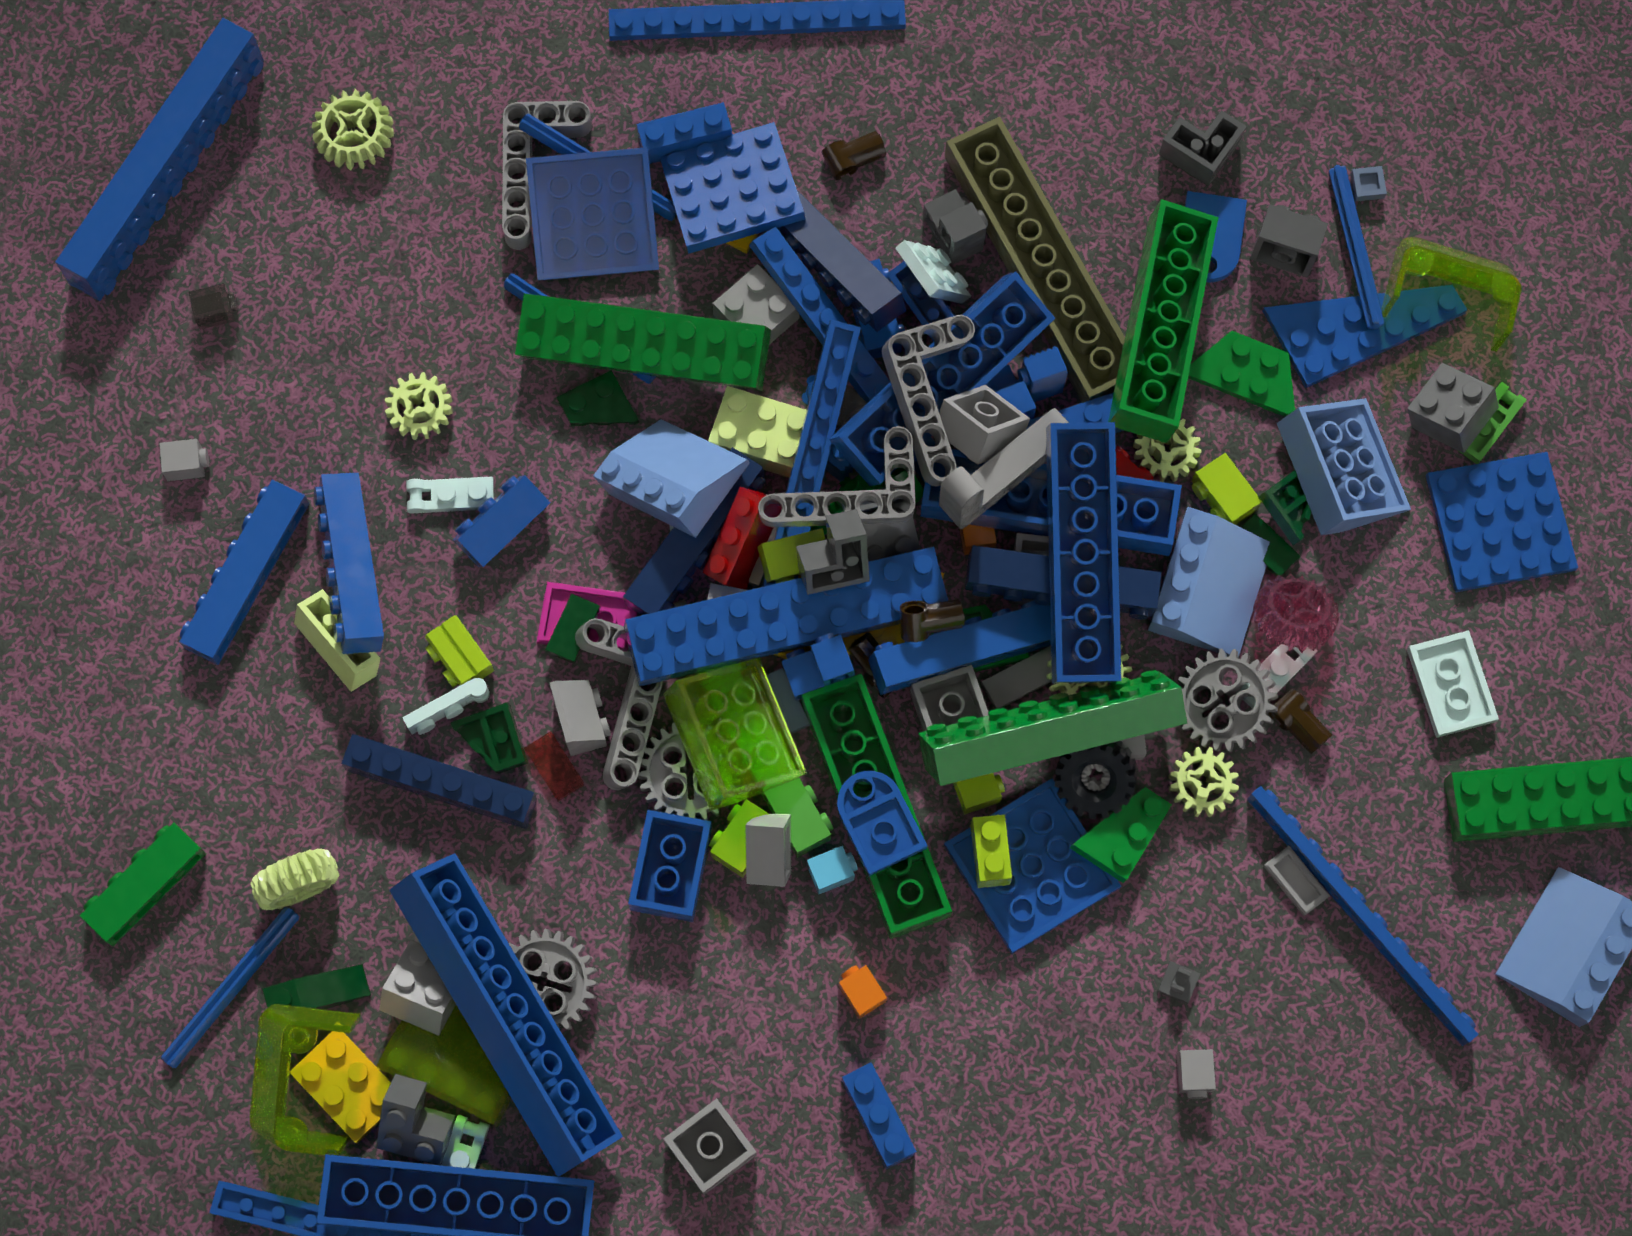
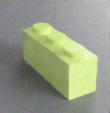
[294,589,381,692]

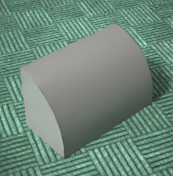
[745,814,791,887]

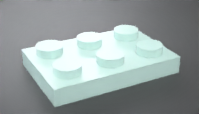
[896,240,971,304]
[1407,630,1499,738]

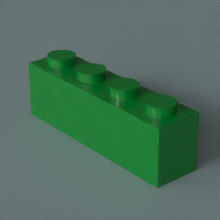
[79,822,207,946]

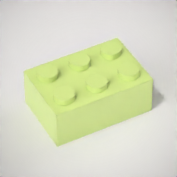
[708,386,807,478]

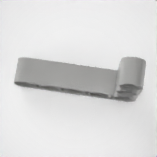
[502,101,592,250]
[882,315,975,486]
[939,408,1069,529]
[758,426,915,527]
[575,618,663,790]

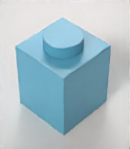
[806,846,858,895]

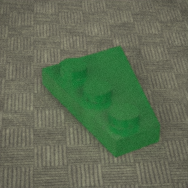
[1070,787,1172,883]

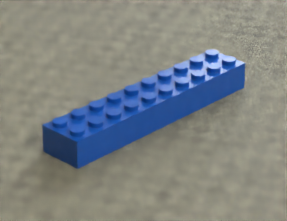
[55,18,264,301]
[624,547,948,687]
[389,853,623,1177]

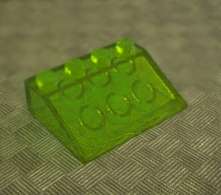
[663,658,807,811]
[376,1005,512,1128]

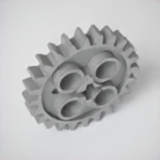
[1178,649,1278,752]
[638,721,741,821]
[509,929,599,1030]

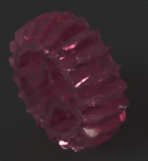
[1253,573,1339,653]

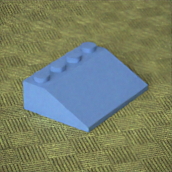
[1277,398,1411,535]
[593,419,750,538]
[1148,507,1270,658]
[1495,867,1632,1027]

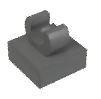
[1157,961,1200,1004]

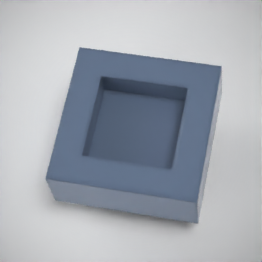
[1350,166,1387,202]

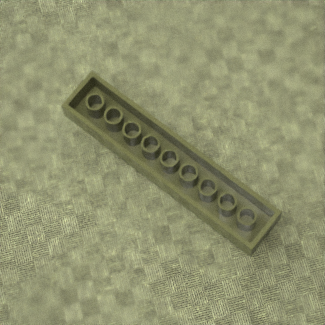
[945,117,1125,403]

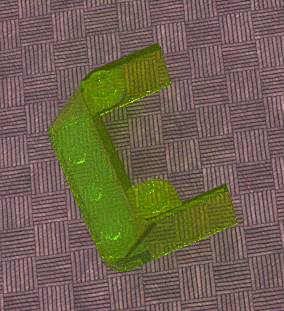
[1381,237,1521,352]
[249,1004,361,1156]

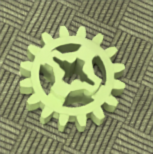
[385,372,453,440]
[1133,418,1201,482]
[1169,747,1239,817]

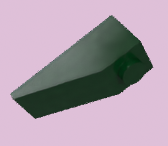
[262,964,371,1025]

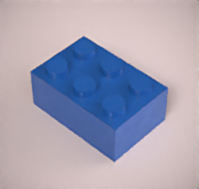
[628,810,712,922]

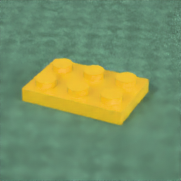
[289,1026,391,1144]

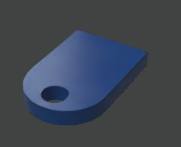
[1185,191,1247,283]
[837,771,928,876]

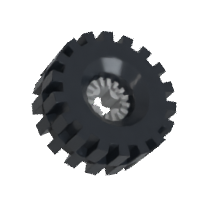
[1054,741,1138,819]

